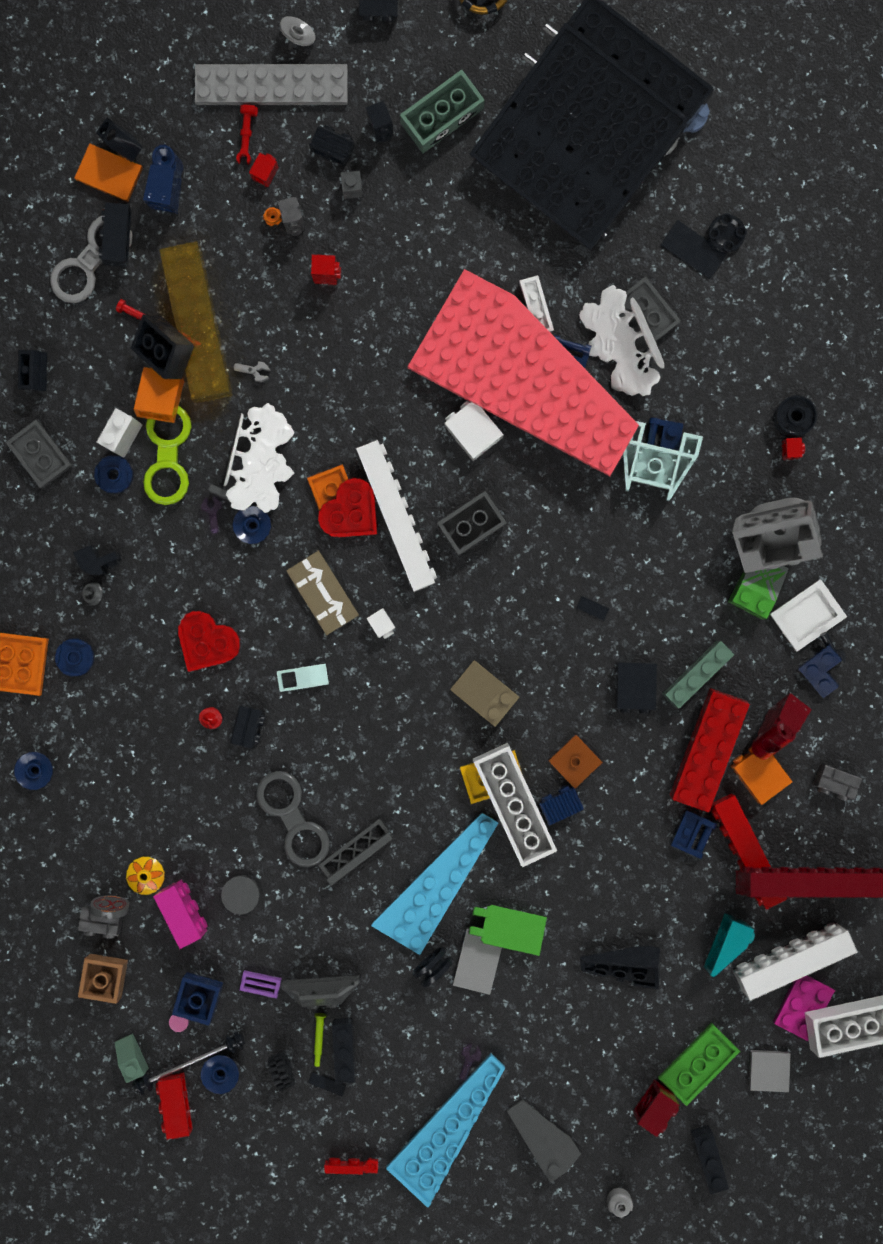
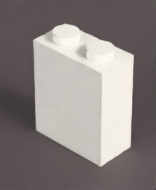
[444,401,503,461]
[97,408,142,458]

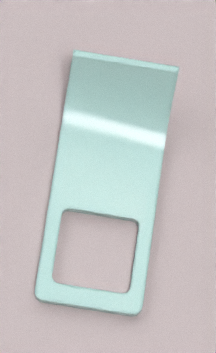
[277,664,329,692]

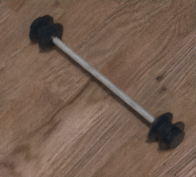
[133,1031,245,1095]

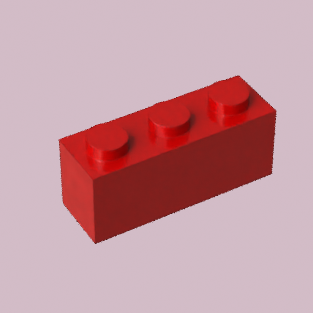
[156,1072,193,1140]

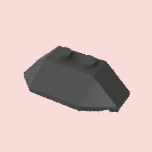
[281,975,360,1009]

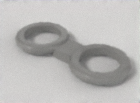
[50,216,133,303]

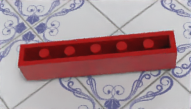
[711,794,787,910]

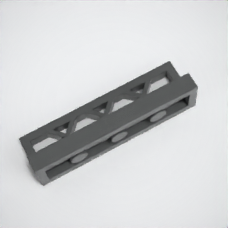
[318,818,393,886]

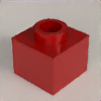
[782,438,805,460]

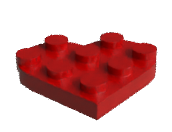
[318,478,377,537]
[178,611,240,672]

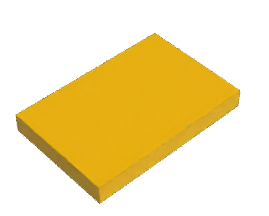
[460,750,522,804]

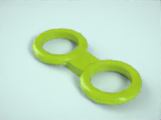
[143,406,191,505]

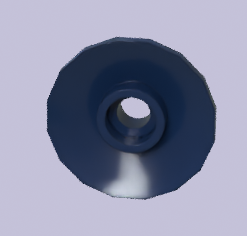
[233,506,271,544]
[14,752,53,790]
[201,1055,239,1094]

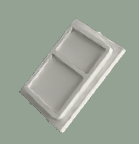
[770,579,847,652]

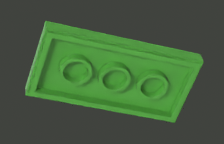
[658,1023,740,1106]

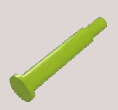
[314,1013,326,1067]

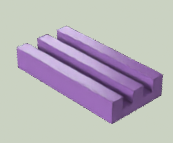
[239,970,282,998]

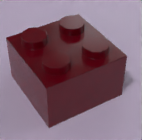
[633,1079,679,1137]

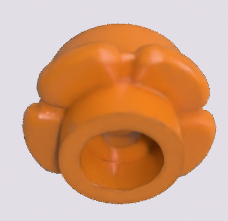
[263,207,282,226]

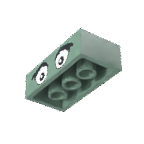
[400,69,485,153]

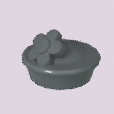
[82,582,103,605]

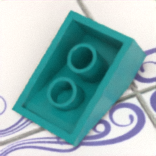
[703,914,755,977]

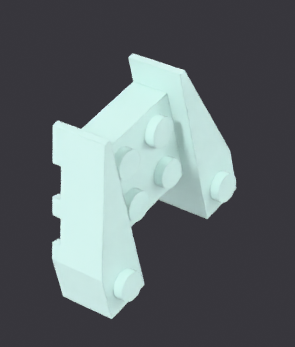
[623,421,703,501]

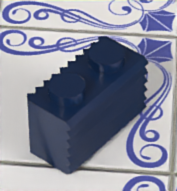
[538,786,584,826]

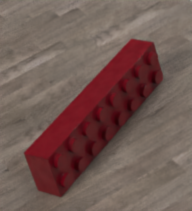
[736,867,883,897]

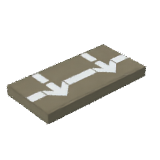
[286,550,359,635]

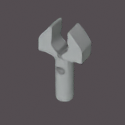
[234,361,270,382]

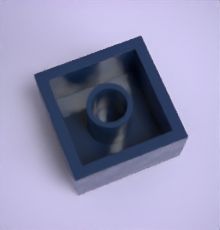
[172,972,223,1026]

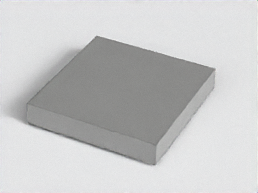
[749,1050,790,1092]

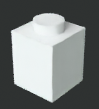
[366,608,396,639]

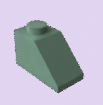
[115,1033,149,1083]

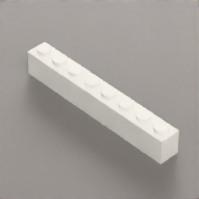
[356,440,437,592]

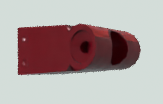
[752,693,812,760]

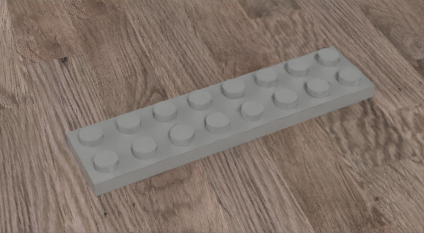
[195,64,348,105]

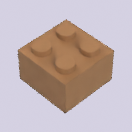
[78,954,128,1004]

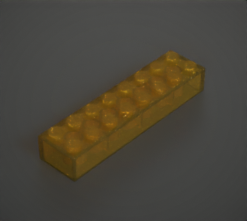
[159,241,233,403]

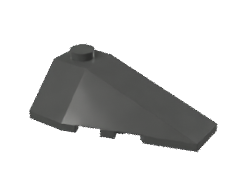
[507,1099,581,1182]

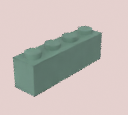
[662,641,734,709]

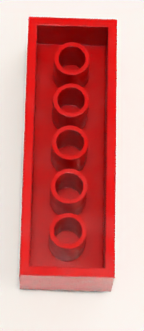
[670,688,750,812]

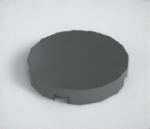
[221,875,260,915]

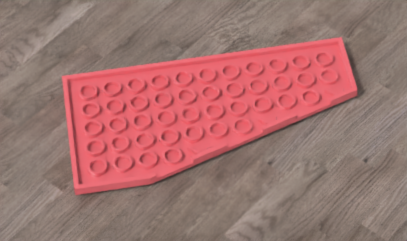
[408,269,639,477]

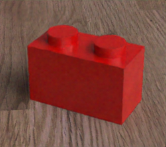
[311,254,341,285]

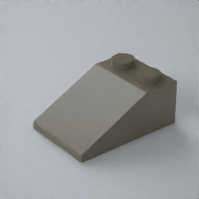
[450,660,519,727]

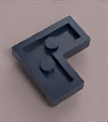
[798,644,842,698]

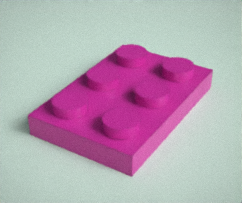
[773,975,835,1042]

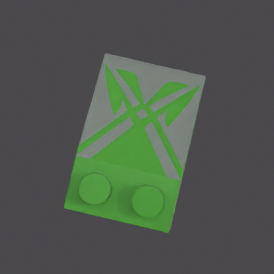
[728,566,789,619]

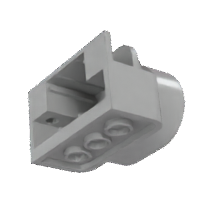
[732,498,823,573]

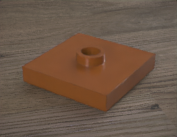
[548,734,603,788]

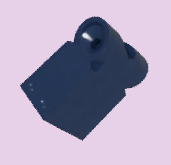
[143,145,184,214]

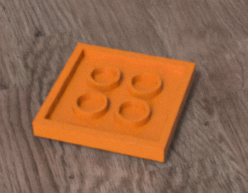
[0,633,49,696]

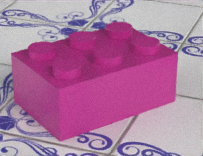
[153,879,208,949]

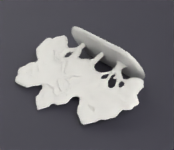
[579,285,664,396]
[224,403,294,513]

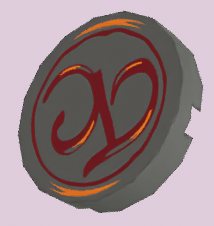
[90,895,130,919]

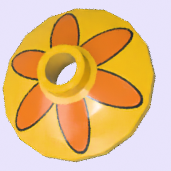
[126,857,165,895]

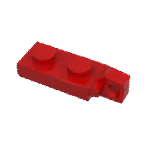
[324,1158,378,1175]

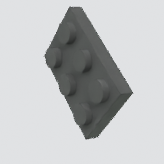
[5,420,72,489]

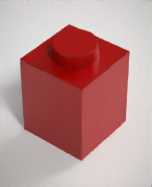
[249,153,279,187]

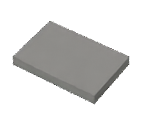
[453,928,502,995]

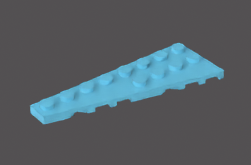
[371,812,499,955]
[386,1053,505,1208]

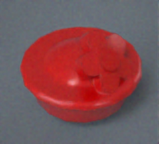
[199,707,222,729]

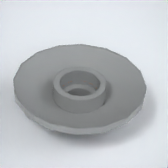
[279,16,315,46]

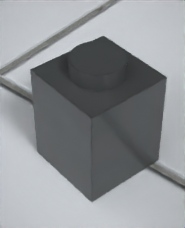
[341,171,363,199]

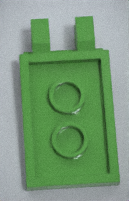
[468,905,547,956]

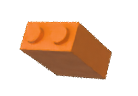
[134,367,184,423]
[730,746,792,805]

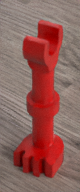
[236,105,258,164]

